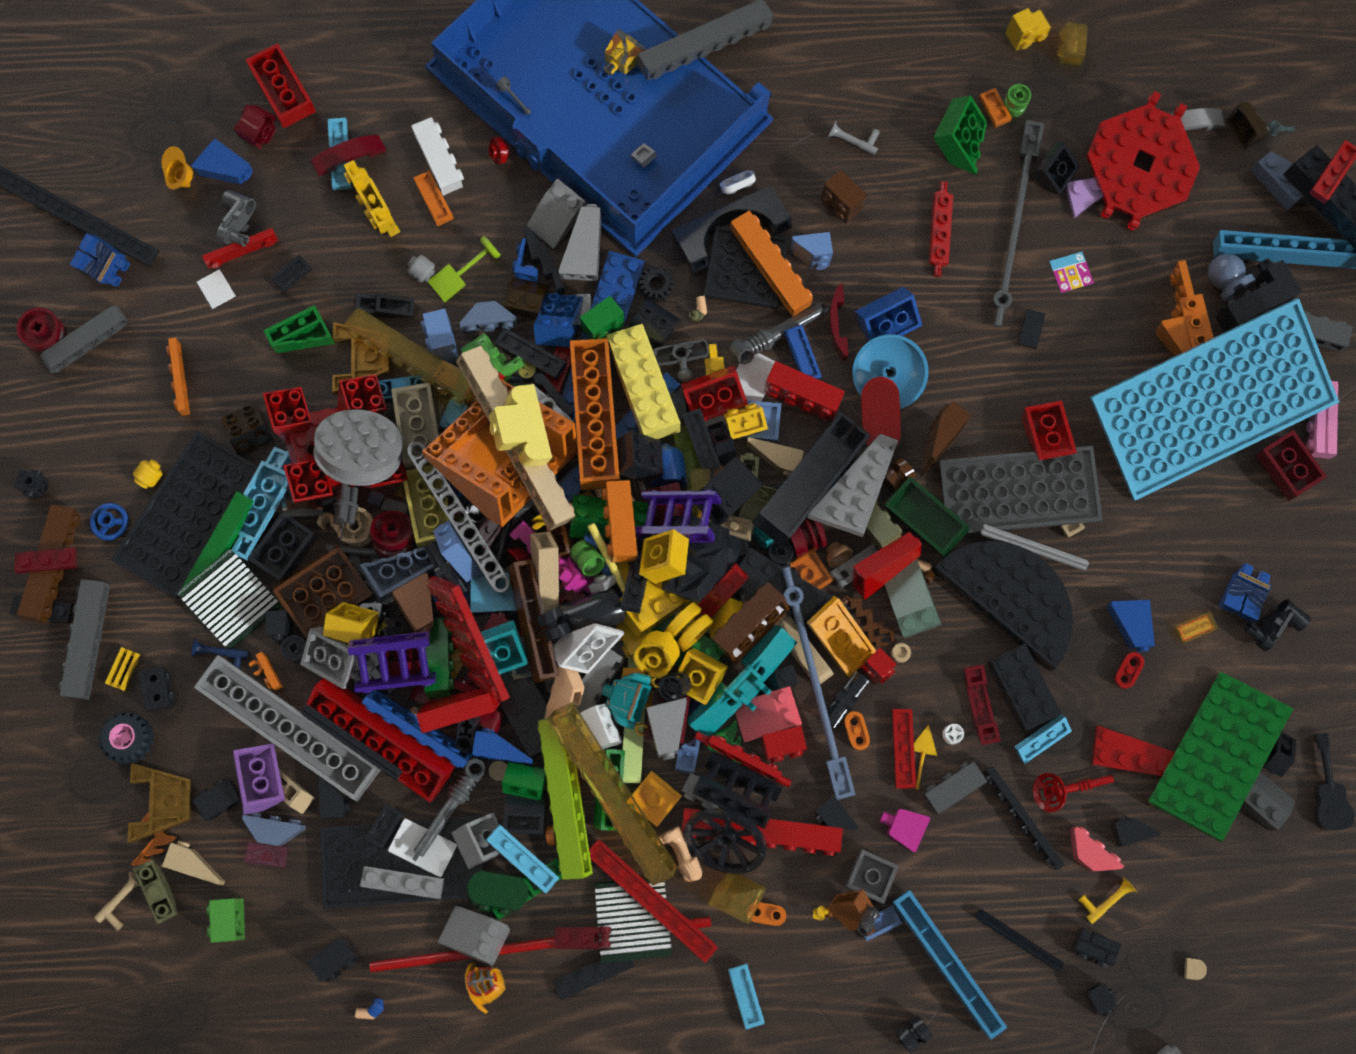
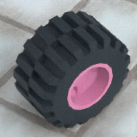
[98,712,155,764]

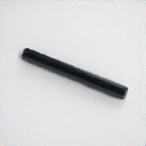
[975,909,1065,972]

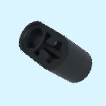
[455,716,480,753]

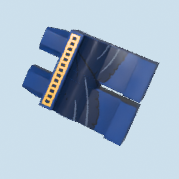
[70,233,130,286]
[1218,563,1272,622]

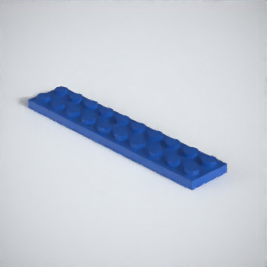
[562,251,645,430]

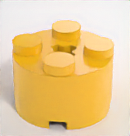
[634,631,680,678]

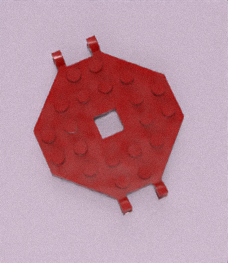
[1086,91,1200,231]

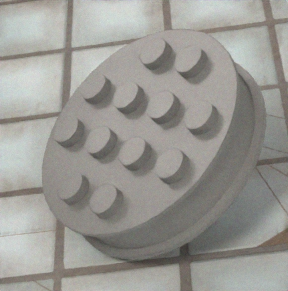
[314,410,403,486]

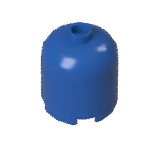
[649,444,687,488]

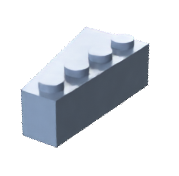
[360,546,435,603]

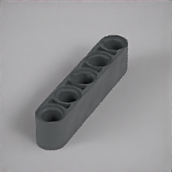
[39,305,129,374]

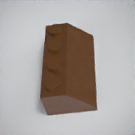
[712,582,790,666]

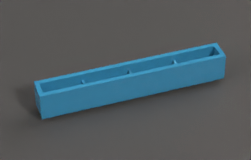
[891,890,1008,1040]

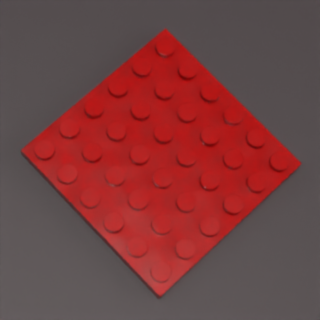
[427,576,510,701]

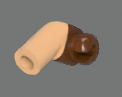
[917,559,935,584]

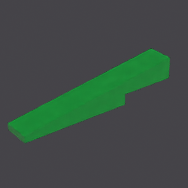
[178,491,254,603]

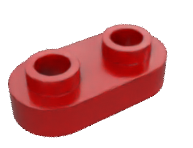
[1114,652,1144,689]

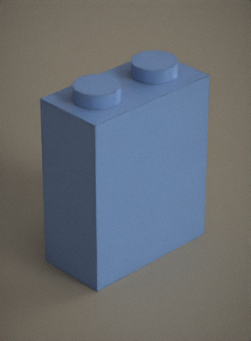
[433,520,482,582]

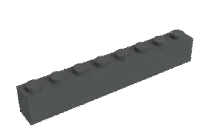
[636,0,774,81]

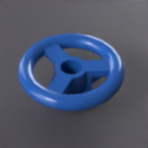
[90,503,129,540]

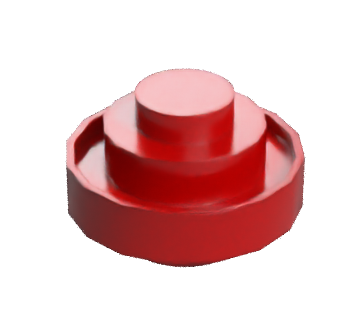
[488,137,510,165]

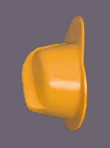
[162,146,193,190]

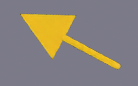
[914,724,937,790]

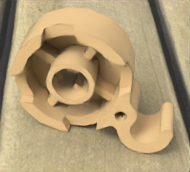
[317,507,374,547]

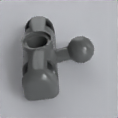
[653,340,709,383]

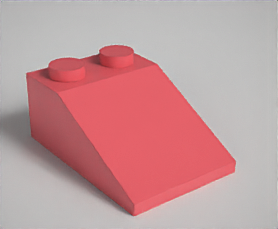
[735,686,802,743]

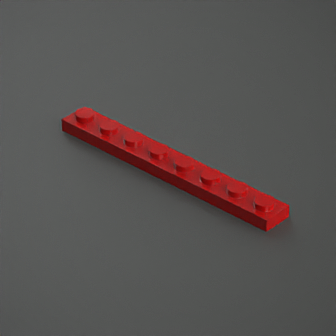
[589,839,718,964]

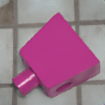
[879,809,930,853]

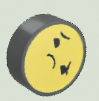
[517,361,536,381]

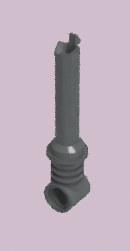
[729,302,830,365]
[412,759,485,862]

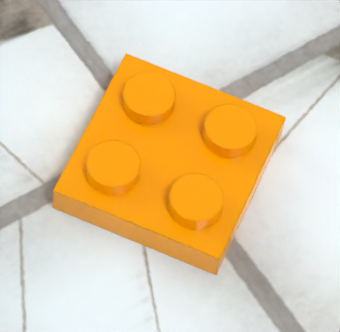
[626,771,682,827]

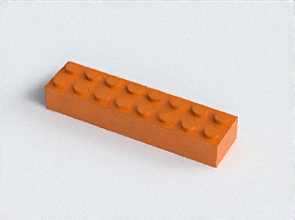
[570,338,619,490]

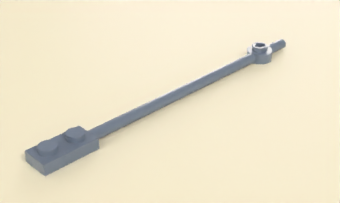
[782,567,856,800]

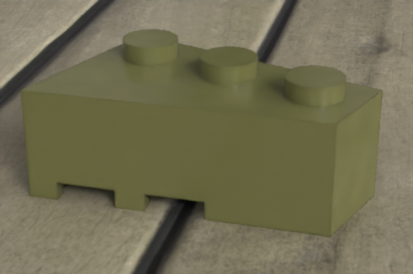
[865,500,902,549]

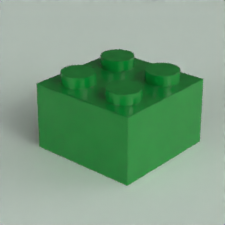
[580,296,624,339]

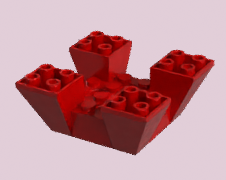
[262,374,408,503]

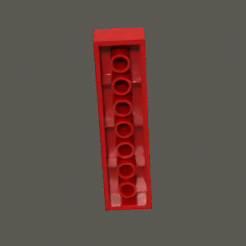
[305,678,455,803]

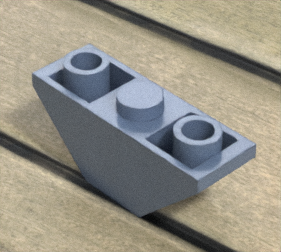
[460,301,518,334]
[242,813,306,846]

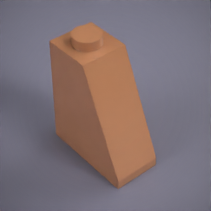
[392,572,434,633]

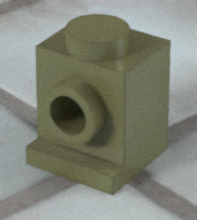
[740,453,759,479]

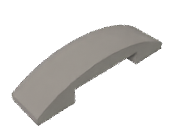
[1170,108,1225,130]

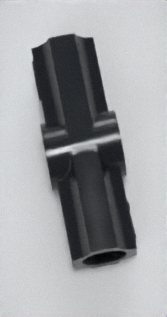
[424,541,468,594]
[827,671,869,728]

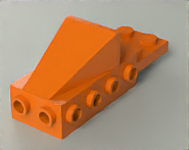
[1155,260,1214,356]

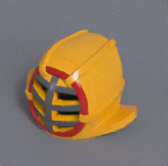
[465,962,506,1014]

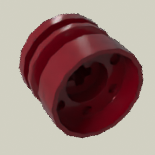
[788,516,827,558]

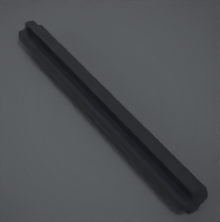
[301,705,402,780]

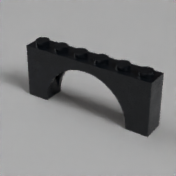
[671,185,792,273]

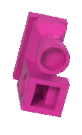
[559,556,598,595]

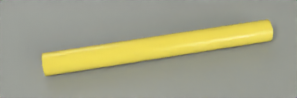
[587,523,626,594]

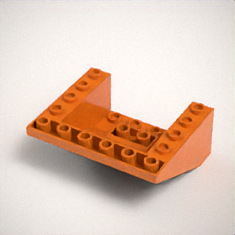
[422,379,578,527]

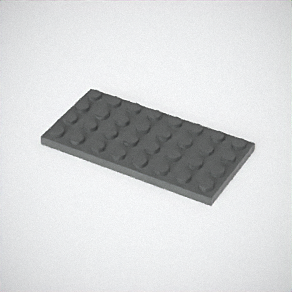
[939,446,1103,534]

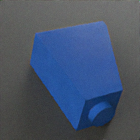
[191,139,253,185]
[1107,600,1155,652]

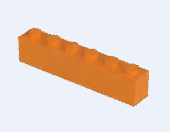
[730,210,813,317]

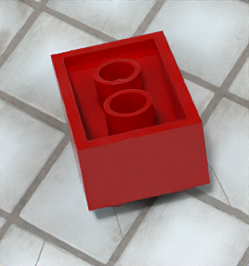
[1021,401,1077,461]

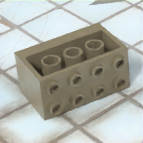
[391,383,441,470]

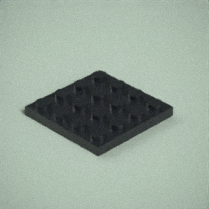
[704,225,789,309]

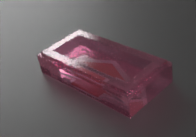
[245,842,289,868]

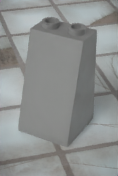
[559,204,602,281]

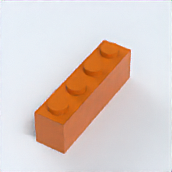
[602,480,638,563]

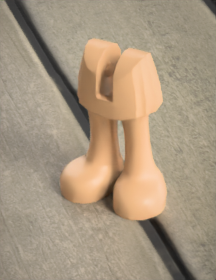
[654,826,702,882]

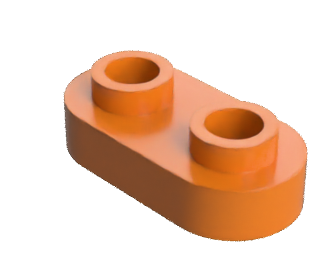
[844,711,870,751]
[746,902,786,926]

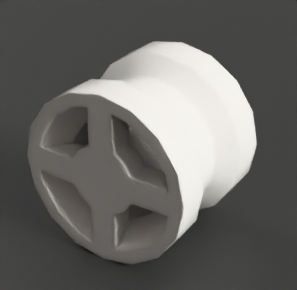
[942,724,964,745]

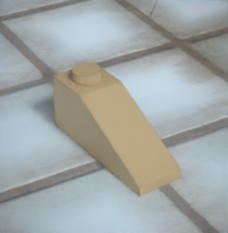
[746,437,804,477]
[279,769,315,814]
[162,840,225,885]

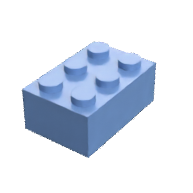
[421,309,459,367]

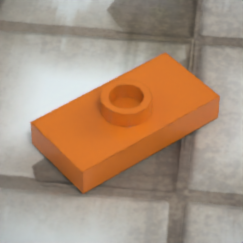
[978,88,1012,128]

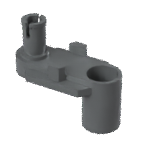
[216,190,256,247]

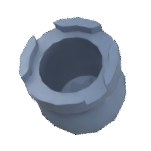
[1207,253,1256,301]

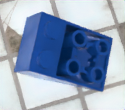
[534,293,583,347]

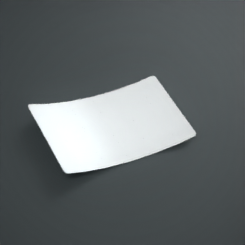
[388,819,457,877]

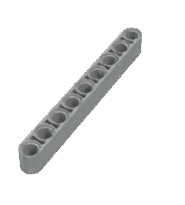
[408,442,511,593]

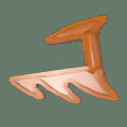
[131,813,177,866]

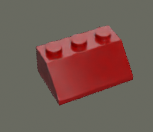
[681,365,748,421]

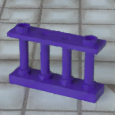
[635,490,722,543]
[348,631,437,693]

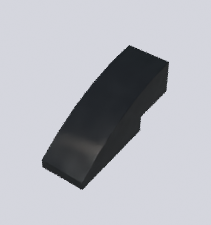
[353,293,414,318]

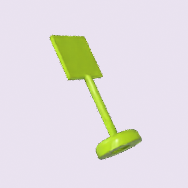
[428,235,501,302]

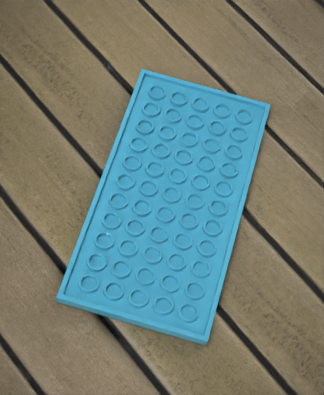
[1090,298,1340,500]

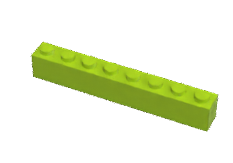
[538,715,593,880]

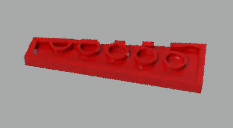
[1091,726,1175,777]

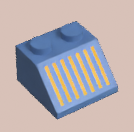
[790,232,833,270]

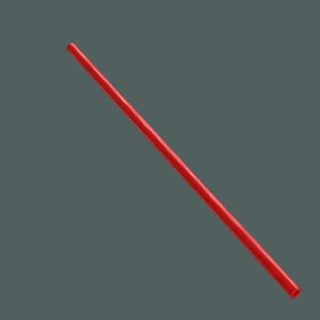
[369,916,711,972]

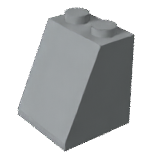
[647,698,687,760]

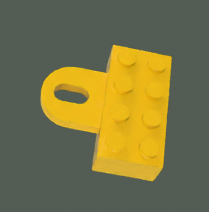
[616,562,692,639]

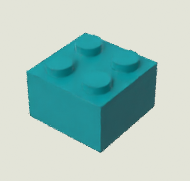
[480,620,528,674]

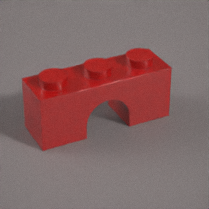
[859,648,897,685]

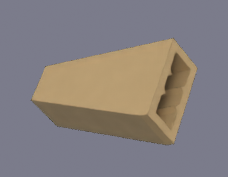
[530,532,559,612]

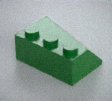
[933,95,987,174]

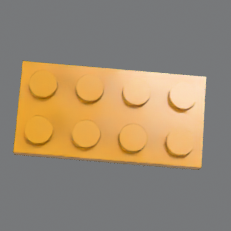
[807,596,876,678]

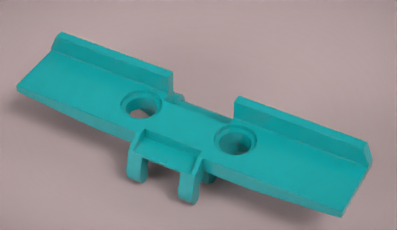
[687,625,797,736]

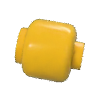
[133,459,163,489]

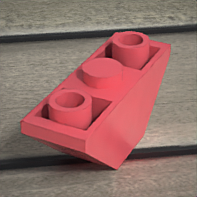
[1070,826,1124,872]

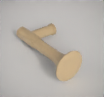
[94,872,140,931]

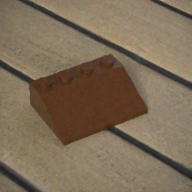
[920,400,972,477]
[272,544,372,639]

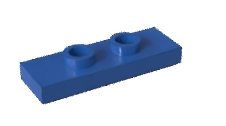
[783,324,822,379]

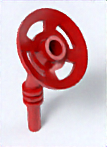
[1033,773,1114,813]

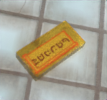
[1174,611,1219,644]

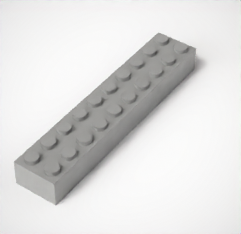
[194,655,380,801]

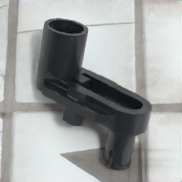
[1244,599,1311,651]

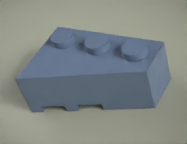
[1251,151,1304,211]

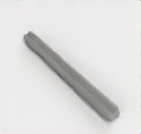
[980,524,1089,571]

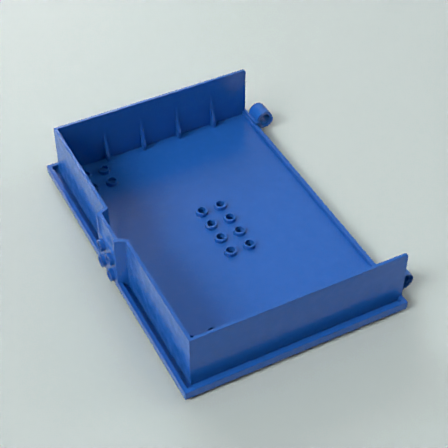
[425,0,773,258]

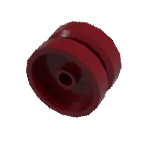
[16,307,67,354]
[370,511,415,558]

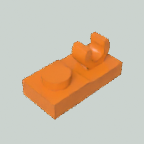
[249,651,284,691]

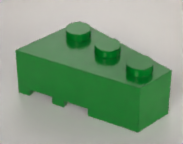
[263,305,335,353]

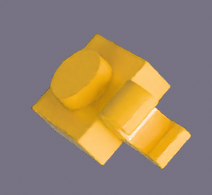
[704,344,724,375]

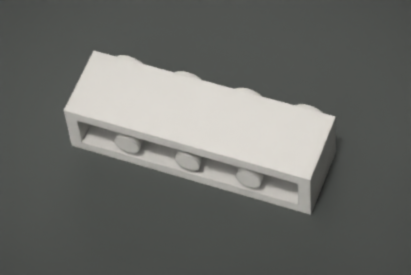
[412,117,464,195]

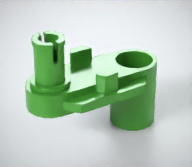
[461,333,525,382]

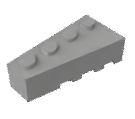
[569,648,626,715]

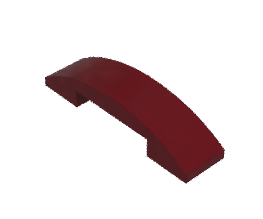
[311,135,386,176]
[829,284,848,361]
[964,665,1001,745]

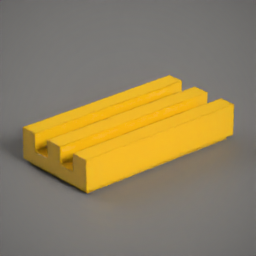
[105,647,141,691]

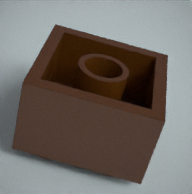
[821,169,866,223]

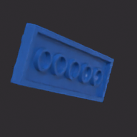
[362,690,473,768]

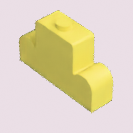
[489,384,552,467]

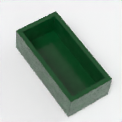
[885,476,970,558]

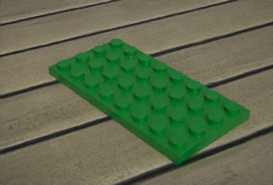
[1148,671,1294,843]

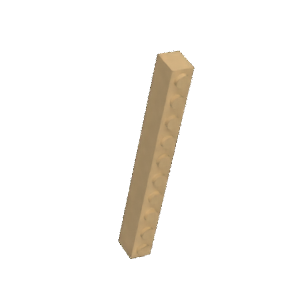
[456,346,575,531]

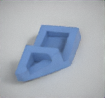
[675,739,700,774]

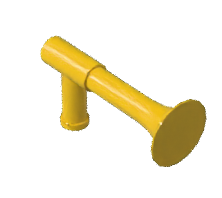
[1078,876,1137,924]

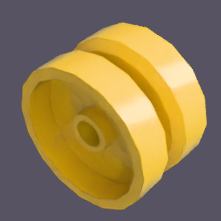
[664,602,714,652]

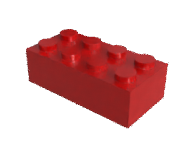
[246,43,316,128]
[764,361,845,421]

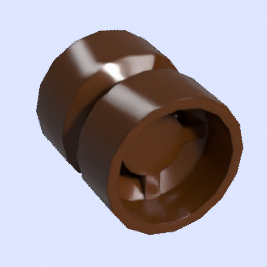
[883,458,916,493]

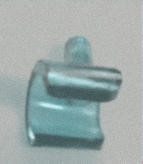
[1270,121,1295,135]

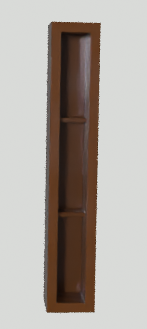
[17,504,80,624]
[507,559,559,683]

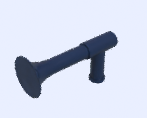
[192,638,249,669]

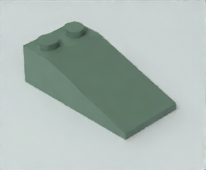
[885,559,942,638]

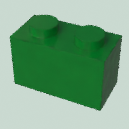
[502,762,547,801]

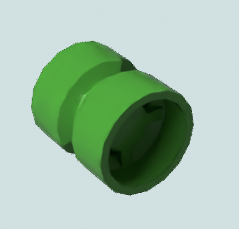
[1003,84,1031,117]
[570,540,605,577]

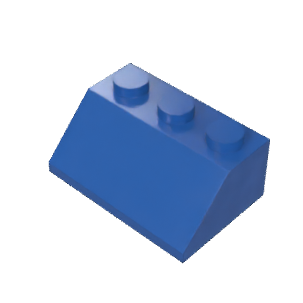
[855,287,923,342]

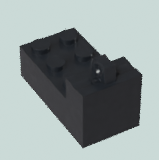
[1215,258,1302,332]

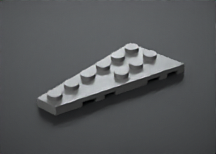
[808,434,898,537]

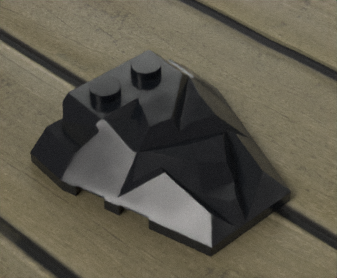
[662,515,743,604]

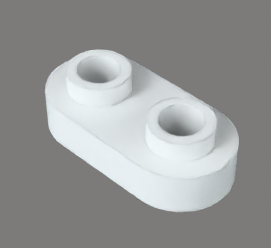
[720,171,756,195]

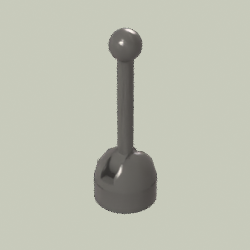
[495,76,531,115]

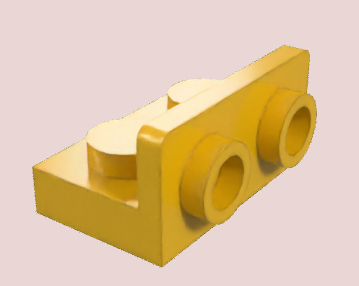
[723,403,768,439]

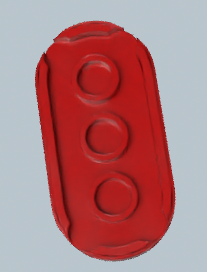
[861,377,901,447]

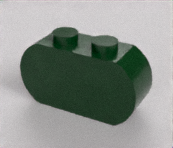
[466,871,528,915]

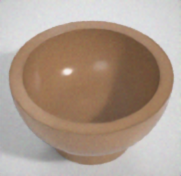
[826,542,853,568]

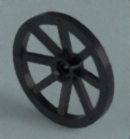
[684,808,767,874]

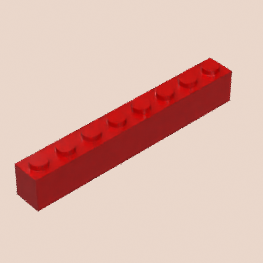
[682,808,843,856]

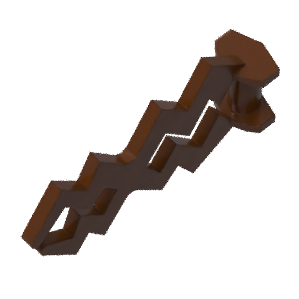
[840,595,894,648]

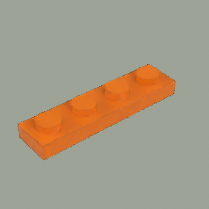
[166,338,190,416]

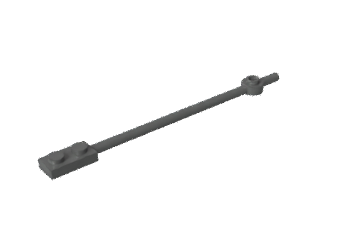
[992,120,1044,328]

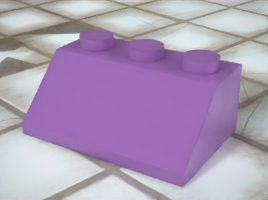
[233,743,284,815]

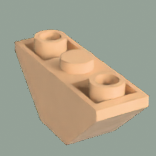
[545,665,585,718]

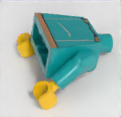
[602,673,663,736]

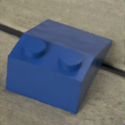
[472,728,535,766]

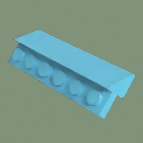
[230,446,292,561]

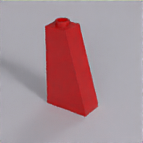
[853,532,922,600]
[416,689,500,733]

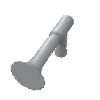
[828,122,880,156]

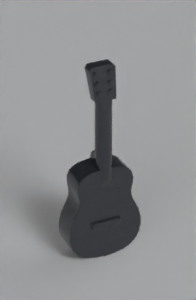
[1314,733,1355,831]

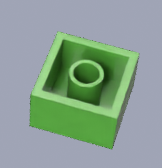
[207,898,245,942]

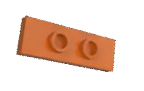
[413,170,454,227]

